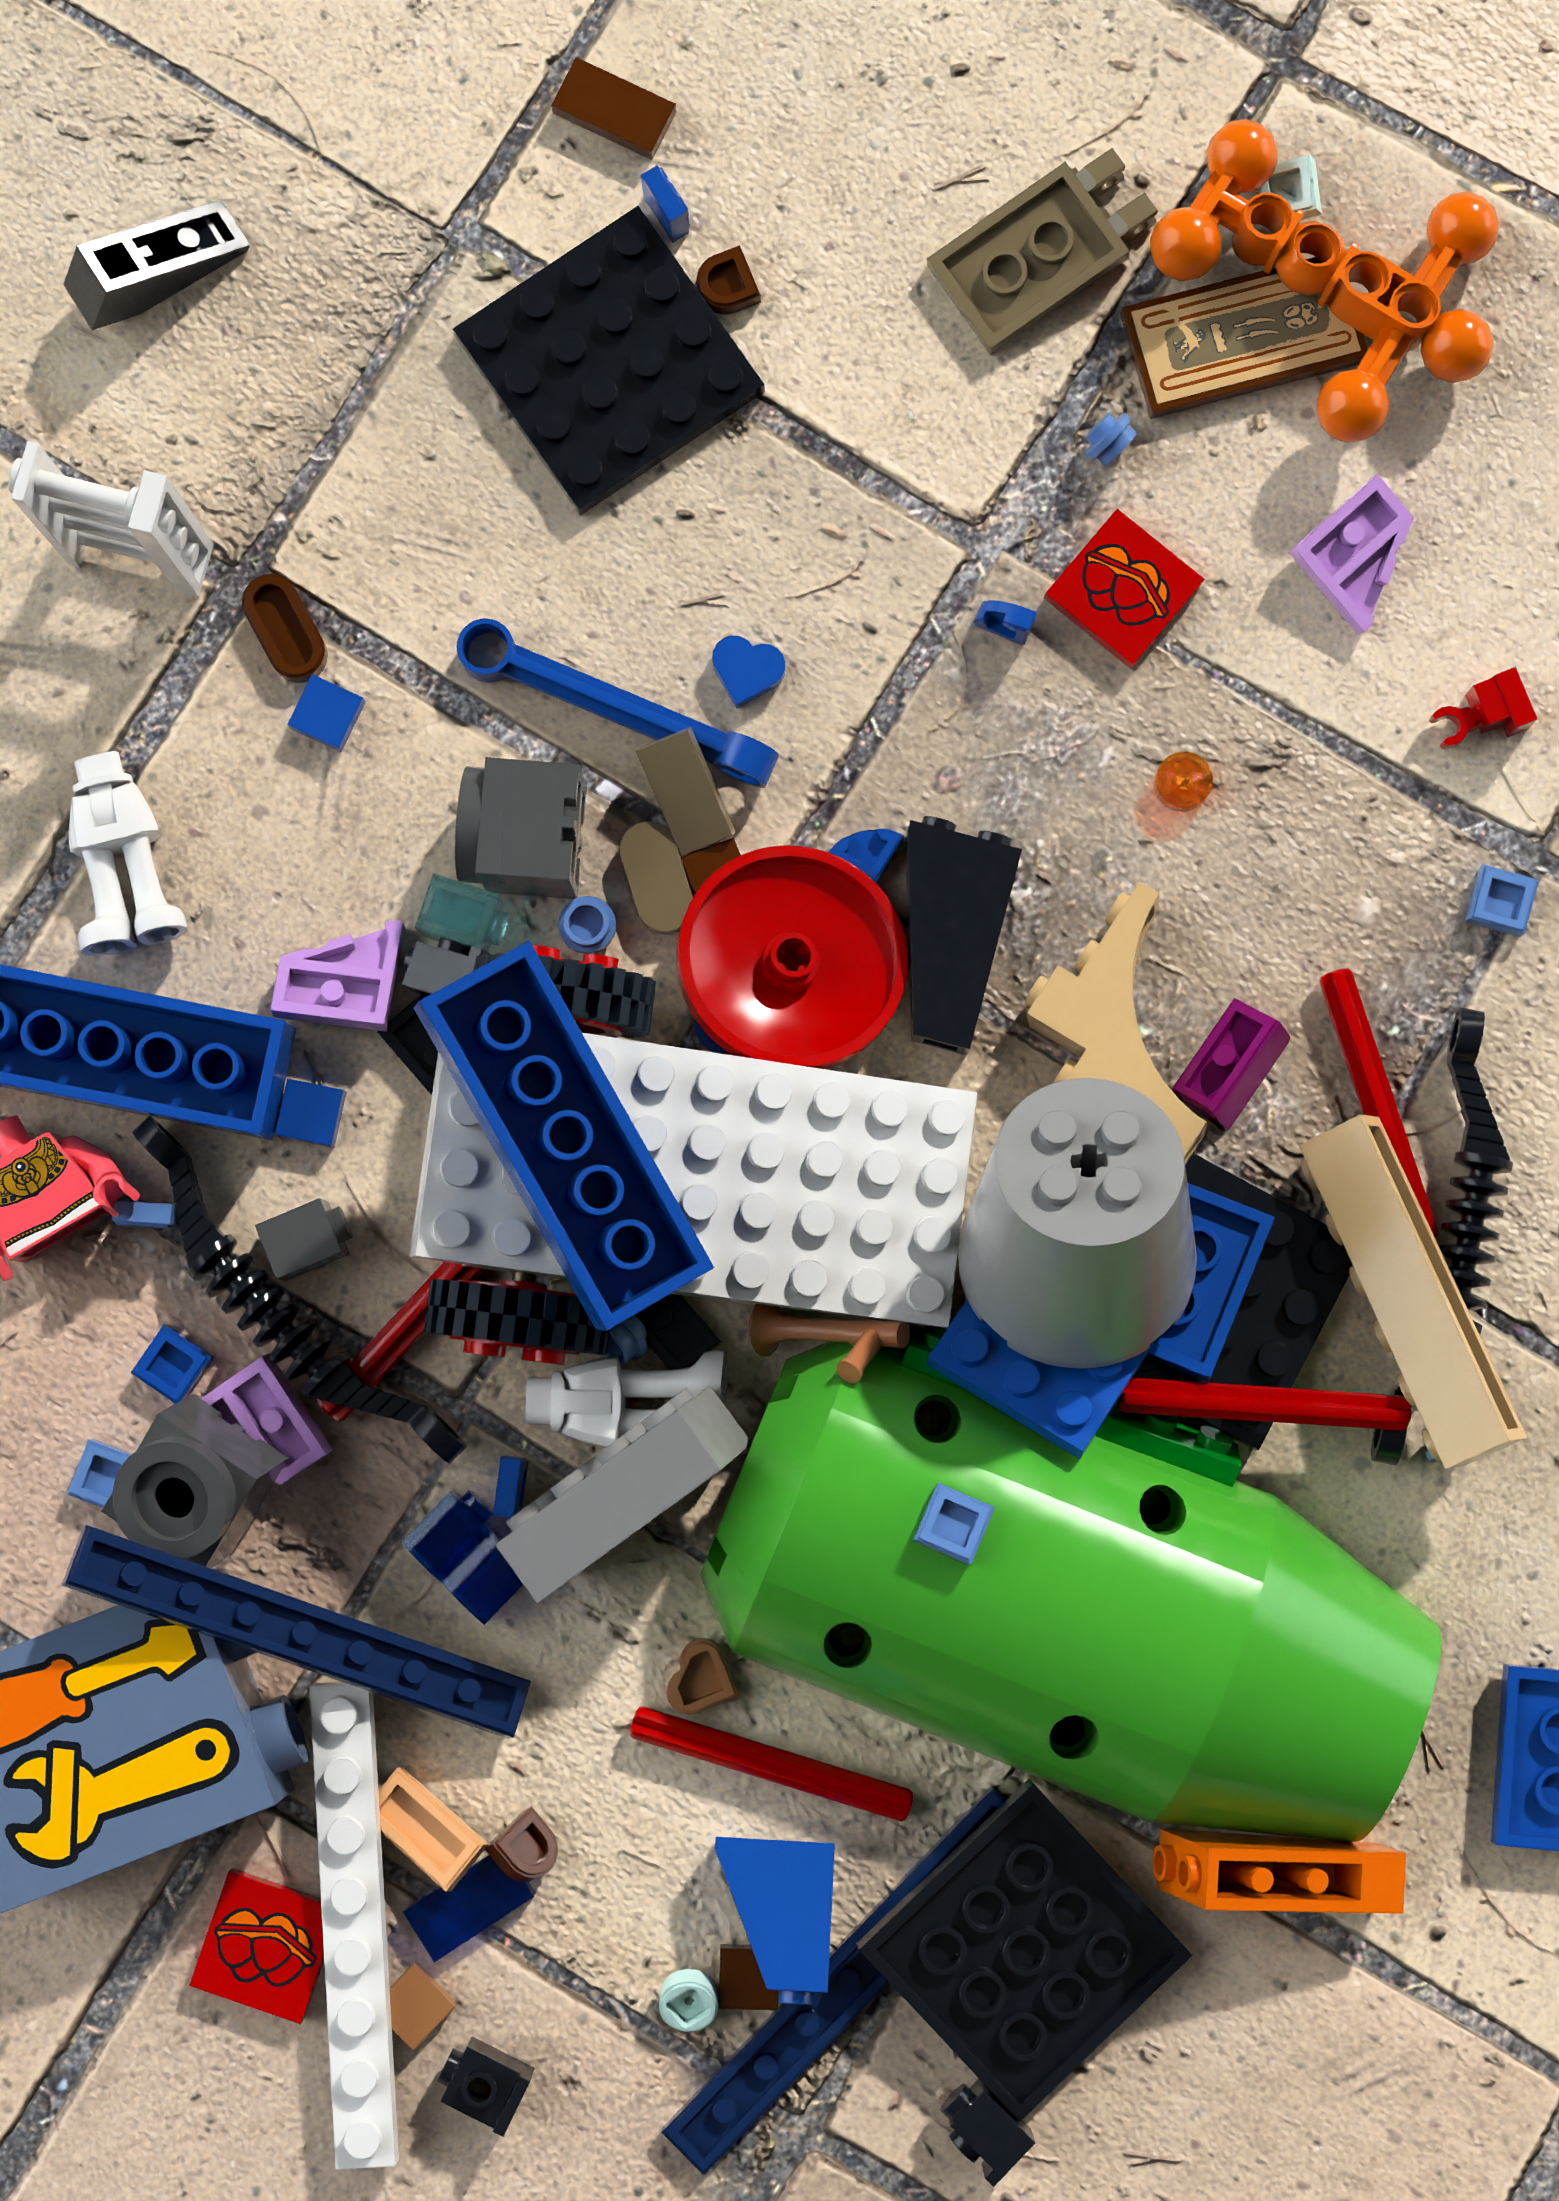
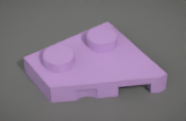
[1288,474,1414,635]
[270,920,406,1032]
[201,1353,333,1485]

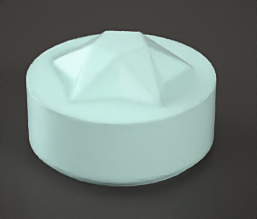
[659,1969,719,2032]

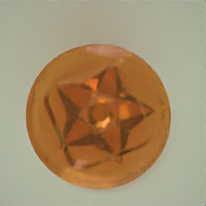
[1154,752,1213,812]

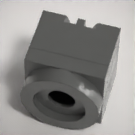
[455,757,587,899]
[101,1394,289,1568]

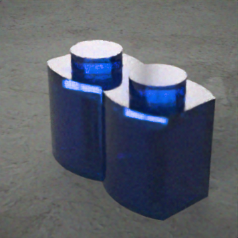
[401,1489,523,1625]

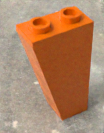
[1152,1829,1406,1914]

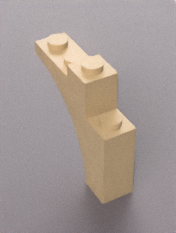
[1024,881,1207,1165]

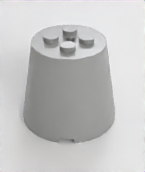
[958,1078,1197,1369]

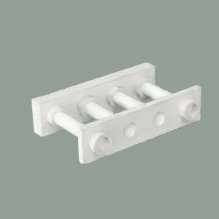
[8,441,214,597]

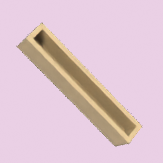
[1299,1114,1527,1469]

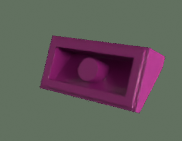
[1171,998,1290,1130]

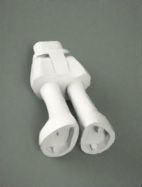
[69,751,188,955]
[526,1350,728,1448]

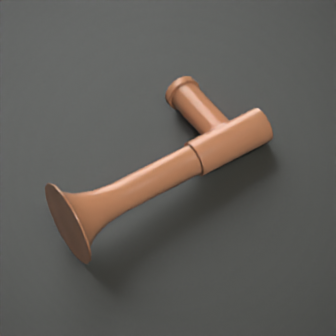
[749,1304,910,1383]

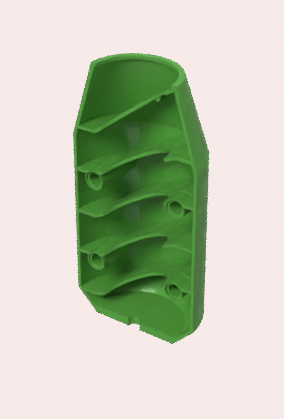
[700,1341,1441,1842]

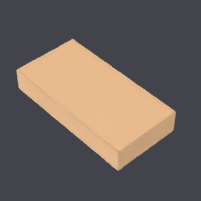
[379,1767,488,1892]

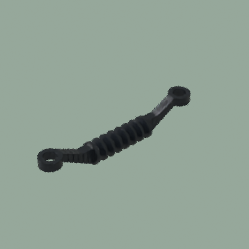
[1371,1007,1513,1466]
[132,1116,467,1464]

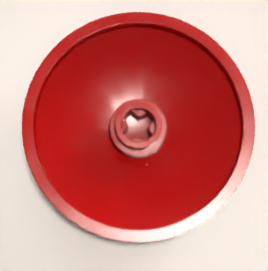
[676,845,908,1069]

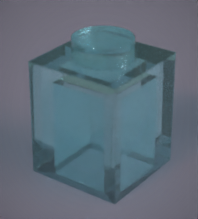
[415,873,509,952]

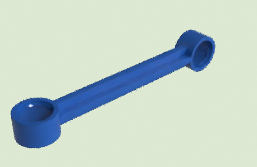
[457,618,779,788]

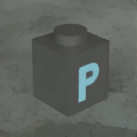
[255,1198,353,1281]

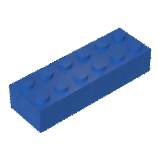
[414,940,715,1331]
[0,964,296,1141]

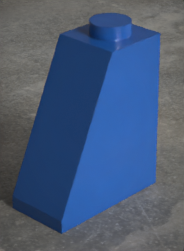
[715,1837,835,2005]

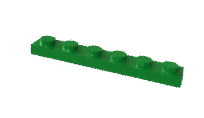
[901,1324,1242,1487]

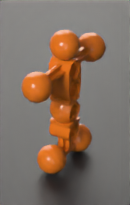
[1150,119,1499,444]

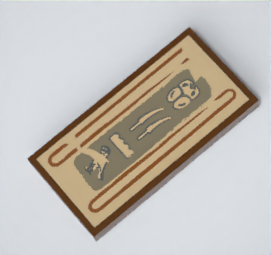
[1120,257,1368,419]

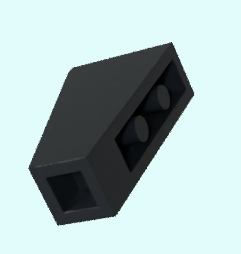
[905,816,1022,1055]

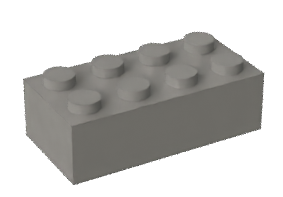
[495,1386,752,1603]

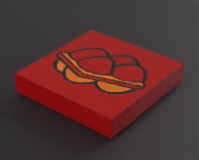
[1044,508,1205,669]
[189,1868,324,2024]

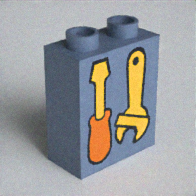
[0,1605,309,1913]

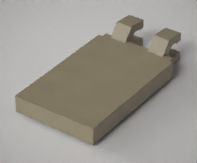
[927,148,1158,355]

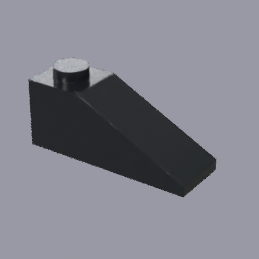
[63,200,250,330]

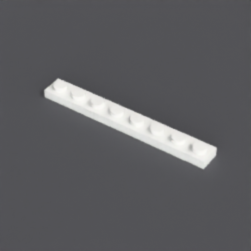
[309,1681,399,2170]

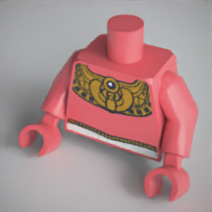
[0,1115,140,1281]

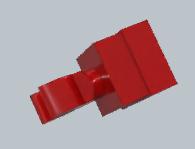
[1429,667,1538,750]

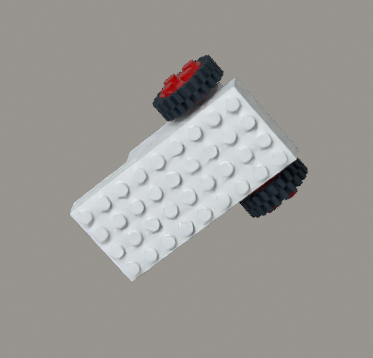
[409,945,977,1365]

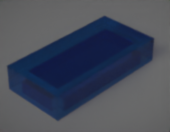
[403,1854,536,1963]

